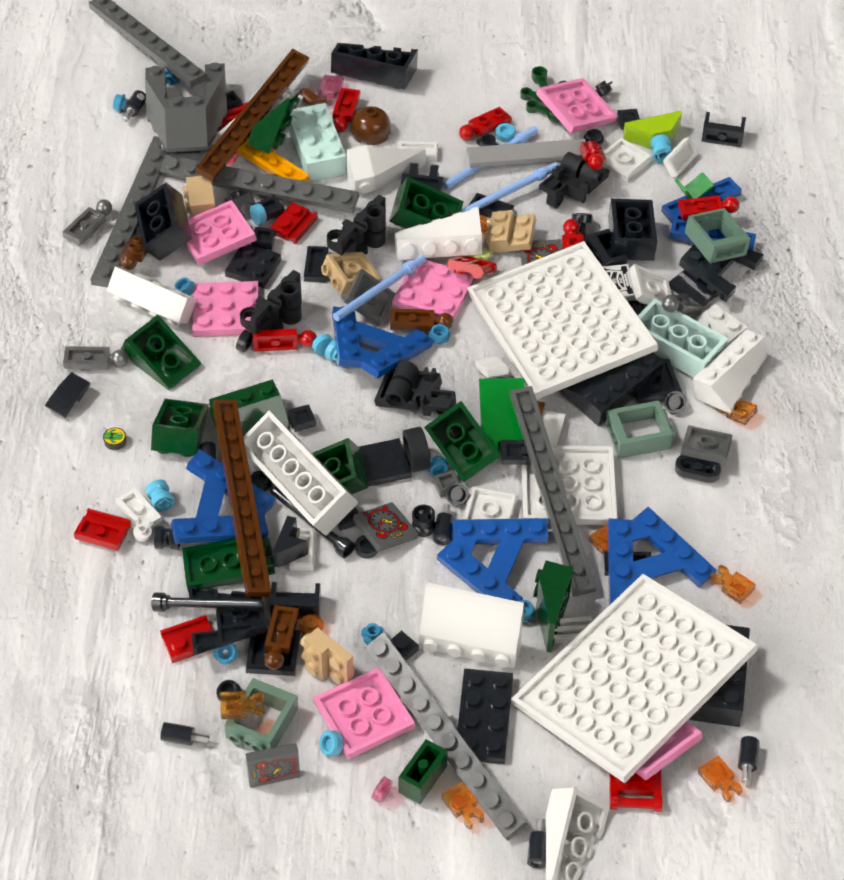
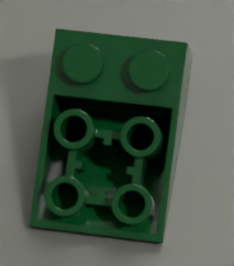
[247,90,300,154]

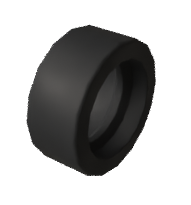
[402,427,431,473]

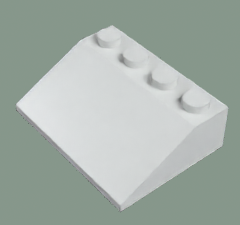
[419,583,524,669]

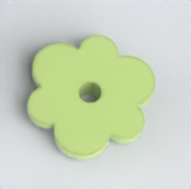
[469,248,493,260]

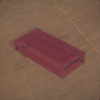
[317,75,344,99]

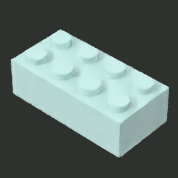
[287,103,347,182]
[638,298,728,378]

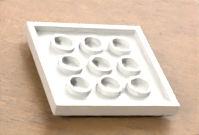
[521,445,617,525]

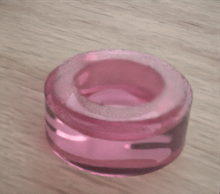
[371,776,393,803]

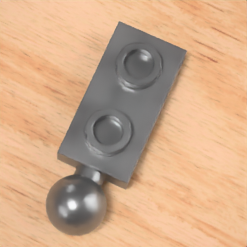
[62,199,112,246]
[662,294,704,315]
[63,346,129,369]

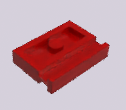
[270,202,318,244]
[74,508,132,551]
[160,615,213,663]

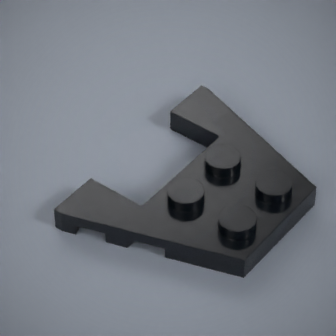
[679,244,764,302]
[188,586,266,655]

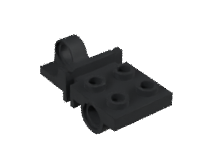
[538,152,610,209]
[326,195,386,256]
[240,270,302,335]
[374,361,456,416]

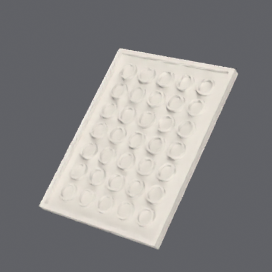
[467,241,658,400]
[511,574,757,783]

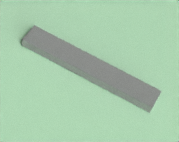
[466,139,586,168]

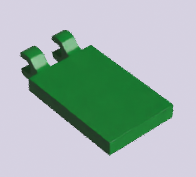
[479,378,525,451]

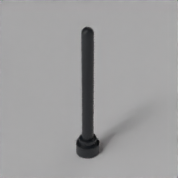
[270,487,355,558]
[151,592,265,612]

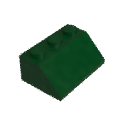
[209,379,290,437]

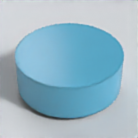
[496,123,516,142]
[250,203,267,226]
[312,334,333,356]
[319,730,343,756]

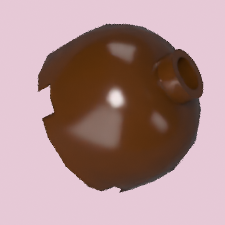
[351,106,391,145]

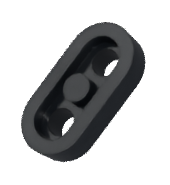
[675,455,721,483]

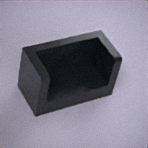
[701,112,746,147]
[586,229,628,266]
[270,582,321,620]

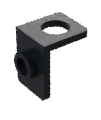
[224,189,256,220]

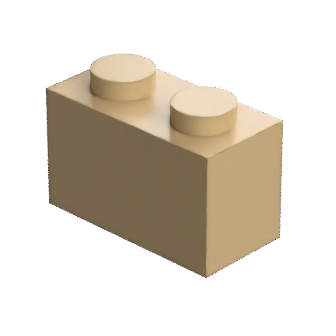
[183,176,215,217]

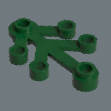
[520,66,567,123]

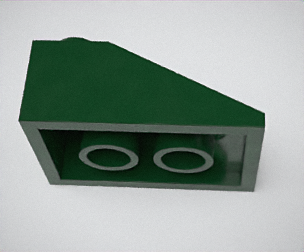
[389,177,464,229]
[121,314,202,391]
[151,399,209,457]
[424,401,501,483]
[313,438,369,494]
[533,560,574,653]

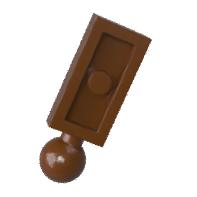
[120,236,148,270]
[390,308,454,332]
[264,605,299,670]

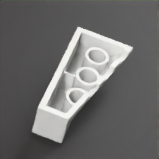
[395,206,482,260]
[107,267,197,326]
[693,329,767,414]

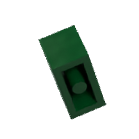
[398,739,448,804]

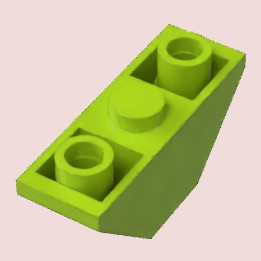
[623,110,682,149]

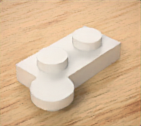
[115,488,162,542]

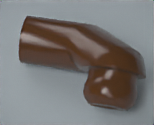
[299,88,327,106]

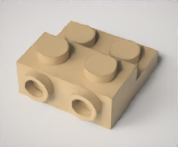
[484,210,537,253]
[321,252,382,295]
[300,627,354,684]

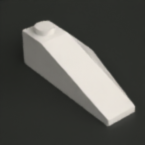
[347,145,426,195]

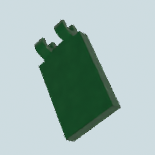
[182,538,275,592]

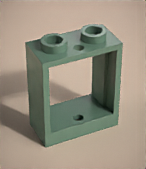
[685,208,751,263]
[605,401,675,459]
[225,678,298,752]

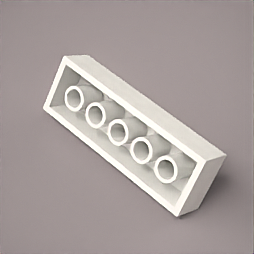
[243,411,359,536]

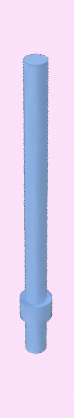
[443,126,538,190]
[461,162,559,213]
[333,255,427,321]

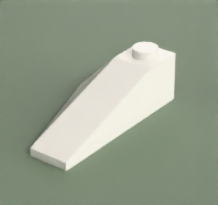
[546,788,609,880]

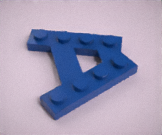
[661,177,756,251]
[332,306,434,379]
[171,450,276,544]
[607,506,717,605]
[437,518,548,601]

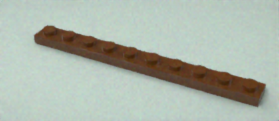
[195,48,310,182]
[213,400,271,597]

